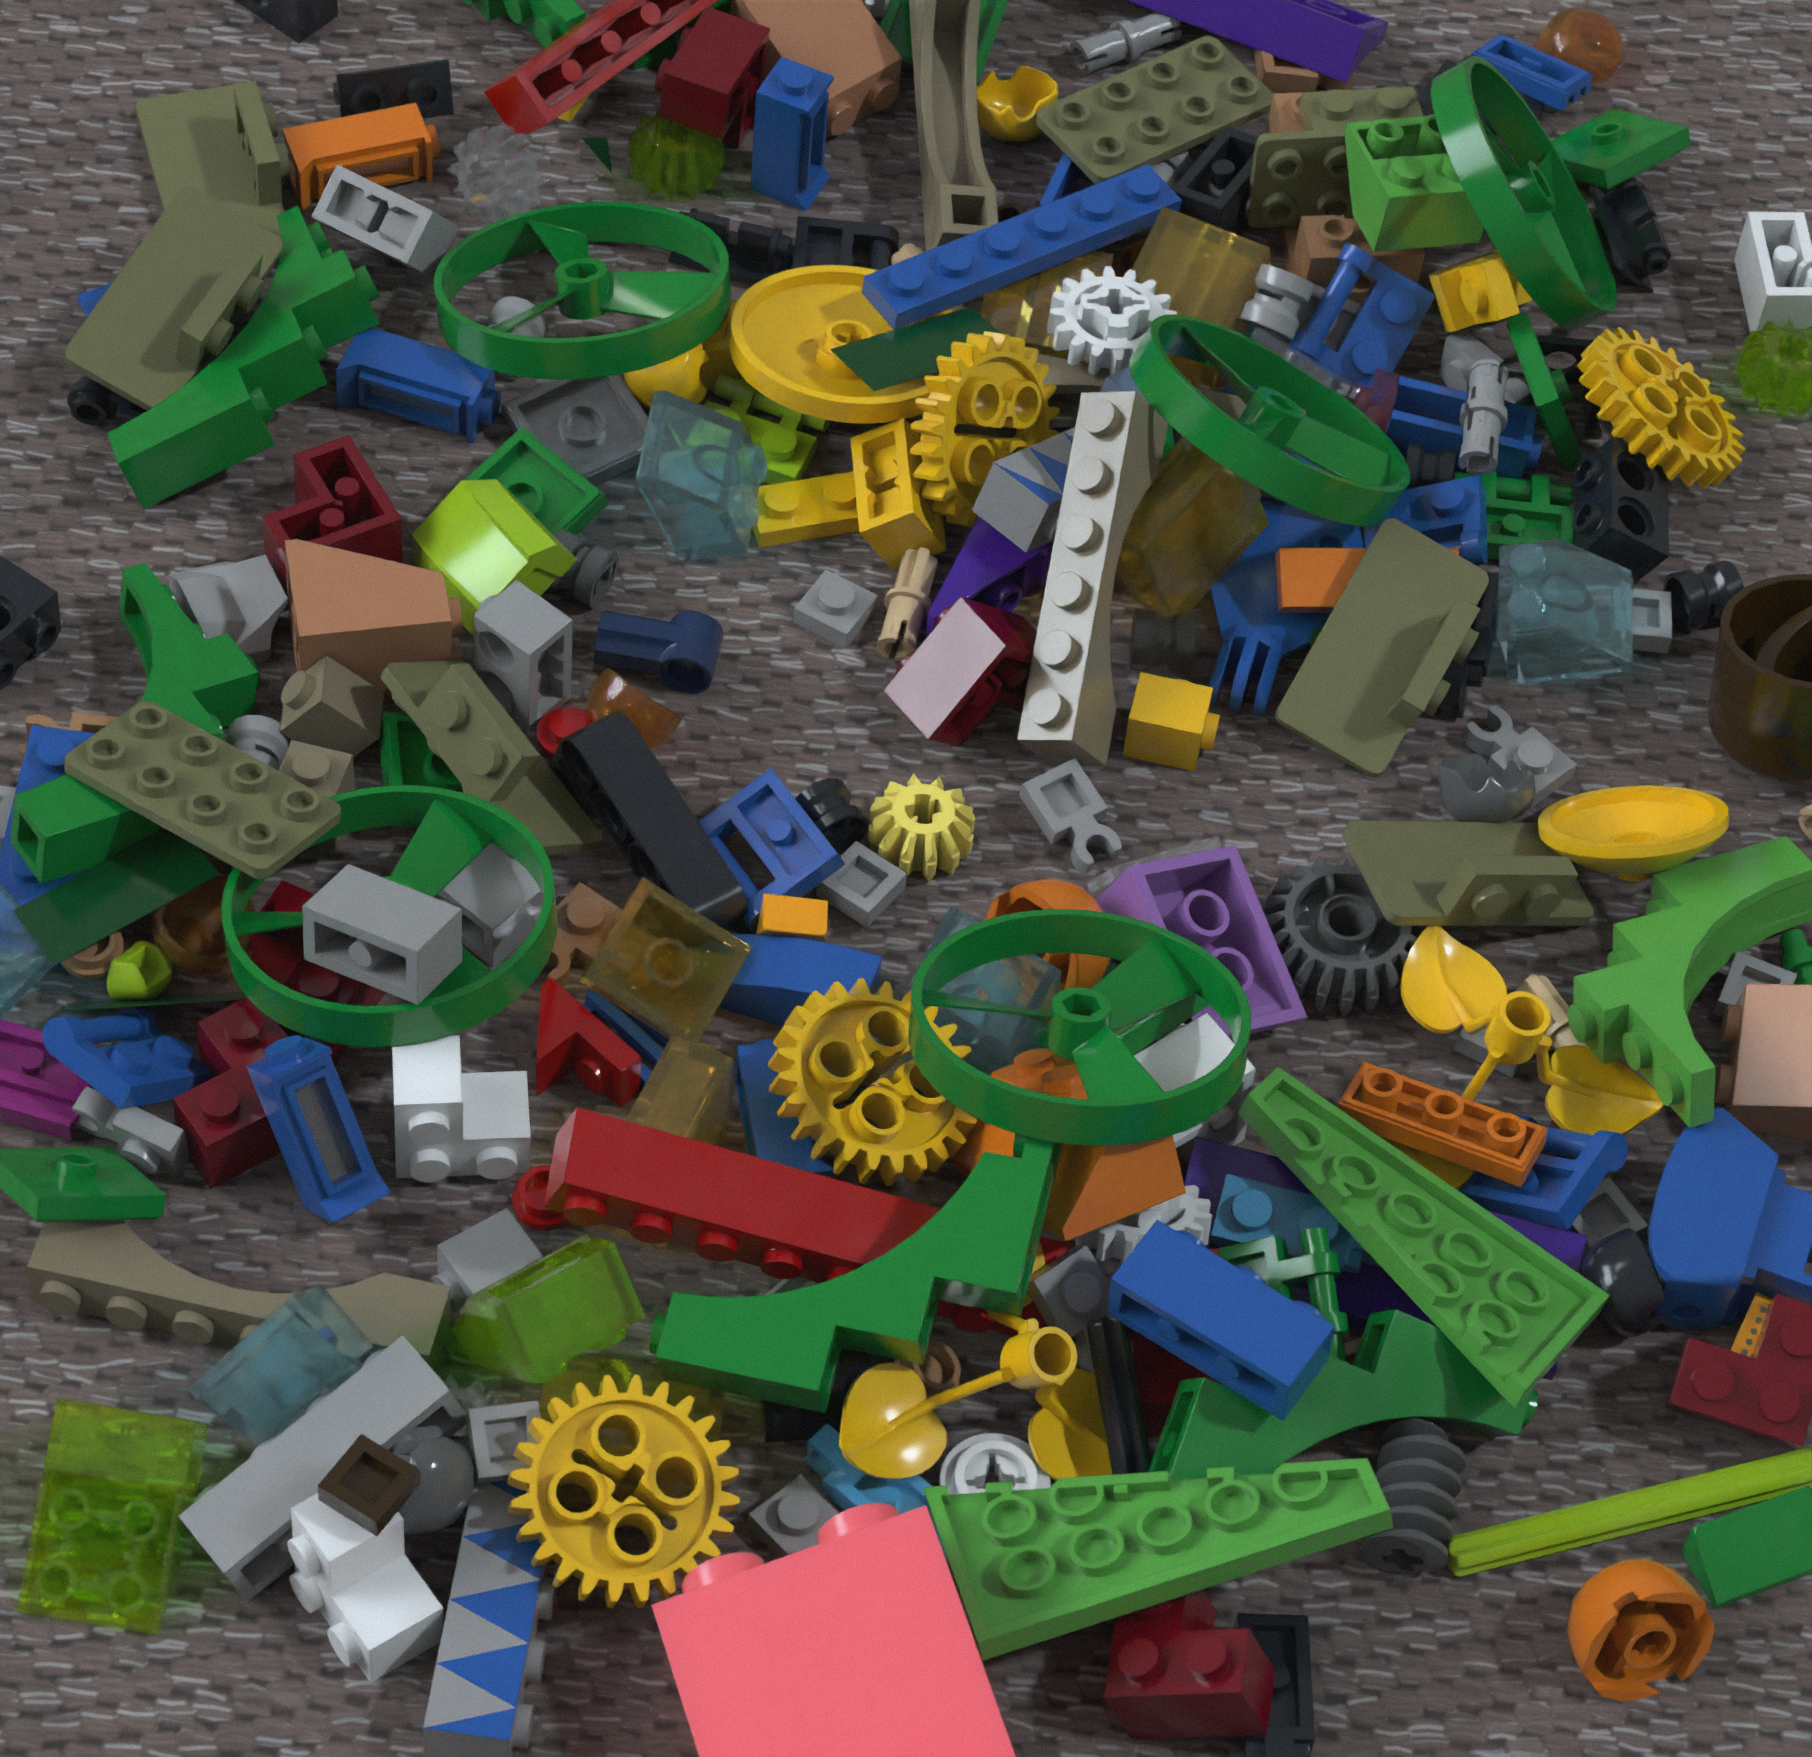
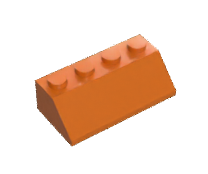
[949,1048,1186,1242]

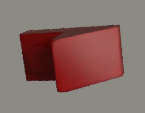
[536,977,641,1108]

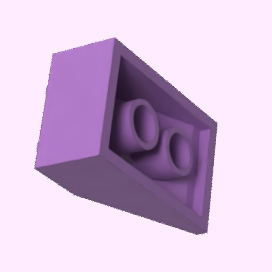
[1096,845,1307,1038]

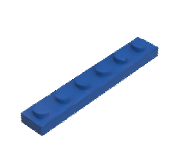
[862,164,1182,330]

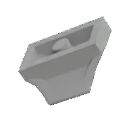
[168,554,289,664]

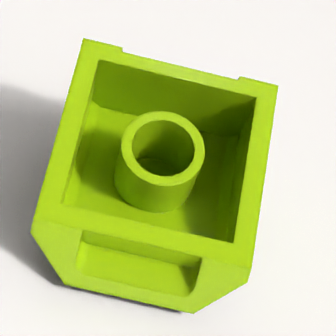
[412,479,578,636]

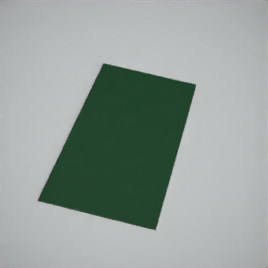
[830,307,999,391]
[13,828,220,965]
[64,992,246,1011]

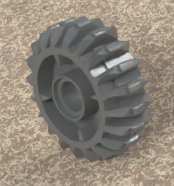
[1262,854,1427,1018]

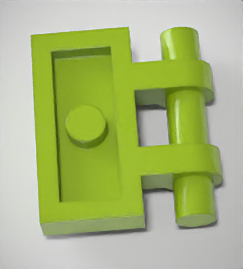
[684,373,830,484]

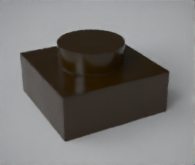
[318,1434,420,1536]

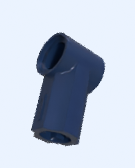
[594,610,724,694]

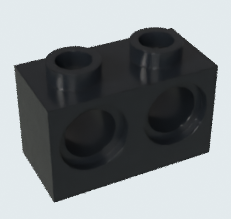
[1572,438,1669,586]

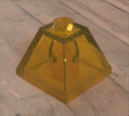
[580,877,752,1053]

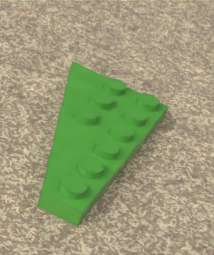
[1238,1067,1610,1409]
[923,1458,1394,1661]

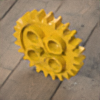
[1577,327,1745,489]
[910,331,1060,528]
[768,978,977,1186]
[507,1375,740,1608]

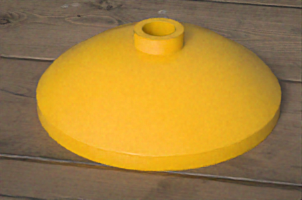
[1538,785,1729,881]

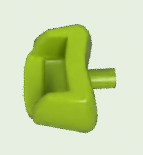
[106,940,172,1000]

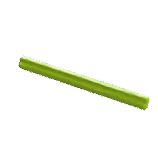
[1445,1446,1812,1577]

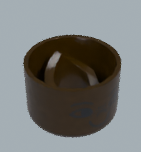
[1708,574,1812,786]

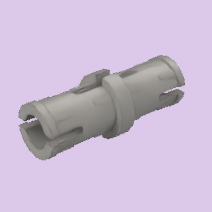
[1069,12,1182,76]
[1458,359,1509,476]

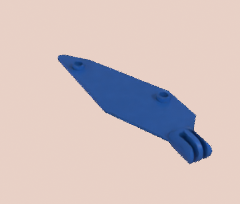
[1188,324,1363,716]

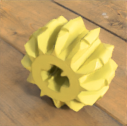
[867,773,975,883]

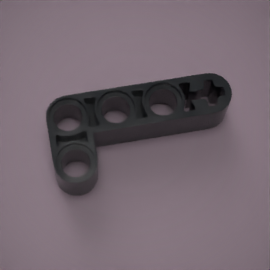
[549,711,748,946]

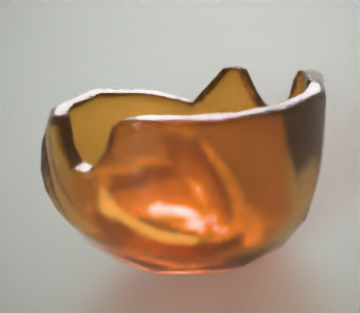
[1533,7,1623,83]
[586,668,682,751]
[150,872,255,974]

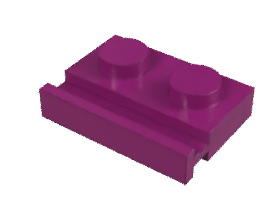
[0,1019,98,1141]

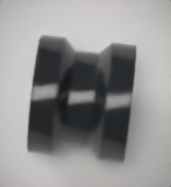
[1404,442,1456,490]
[796,778,869,855]

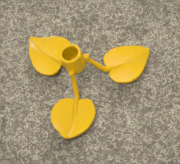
[1378,926,1664,1190]
[839,1242,1112,1481]

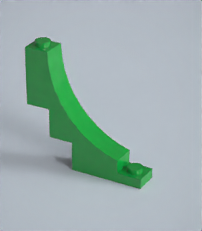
[649,1134,1064,1413]
[1148,1309,1538,1480]

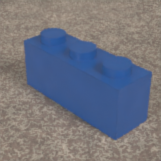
[1107,1220,1335,1421]

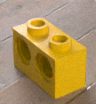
[850,417,946,569]

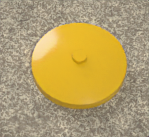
[728,265,953,424]

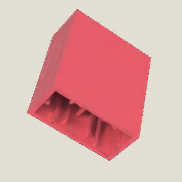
[652,1503,1016,1757]

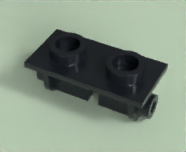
[333,59,454,119]
[1589,177,1671,293]
[669,208,795,283]

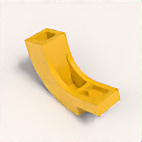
[1429,249,1534,332]

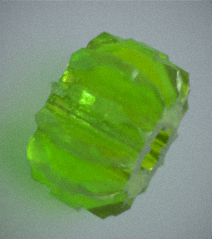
[628,106,725,201]
[1735,319,1812,418]

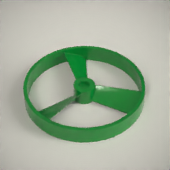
[1431,56,1617,332]
[433,202,732,380]
[1129,314,1410,527]
[221,785,558,1047]
[908,909,1252,1146]

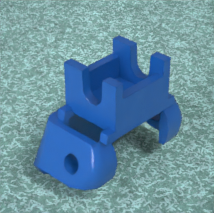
[1648,1108,1812,1331]

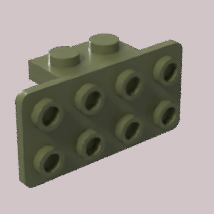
[1036,36,1273,184]
[136,80,290,239]
[1245,86,1424,228]
[64,186,283,411]
[1275,518,1489,777]
[381,660,602,855]
[64,701,341,879]
[1342,820,1594,926]

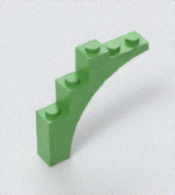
[1568,836,1812,1128]

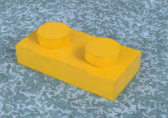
[744,471,859,548]

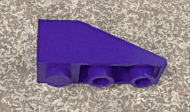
[925,516,1053,639]

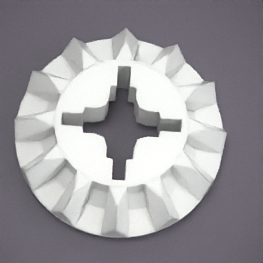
[939,1433,1051,1494]

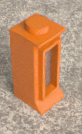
[282,103,440,213]

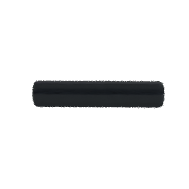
[1086,1315,1151,1475]

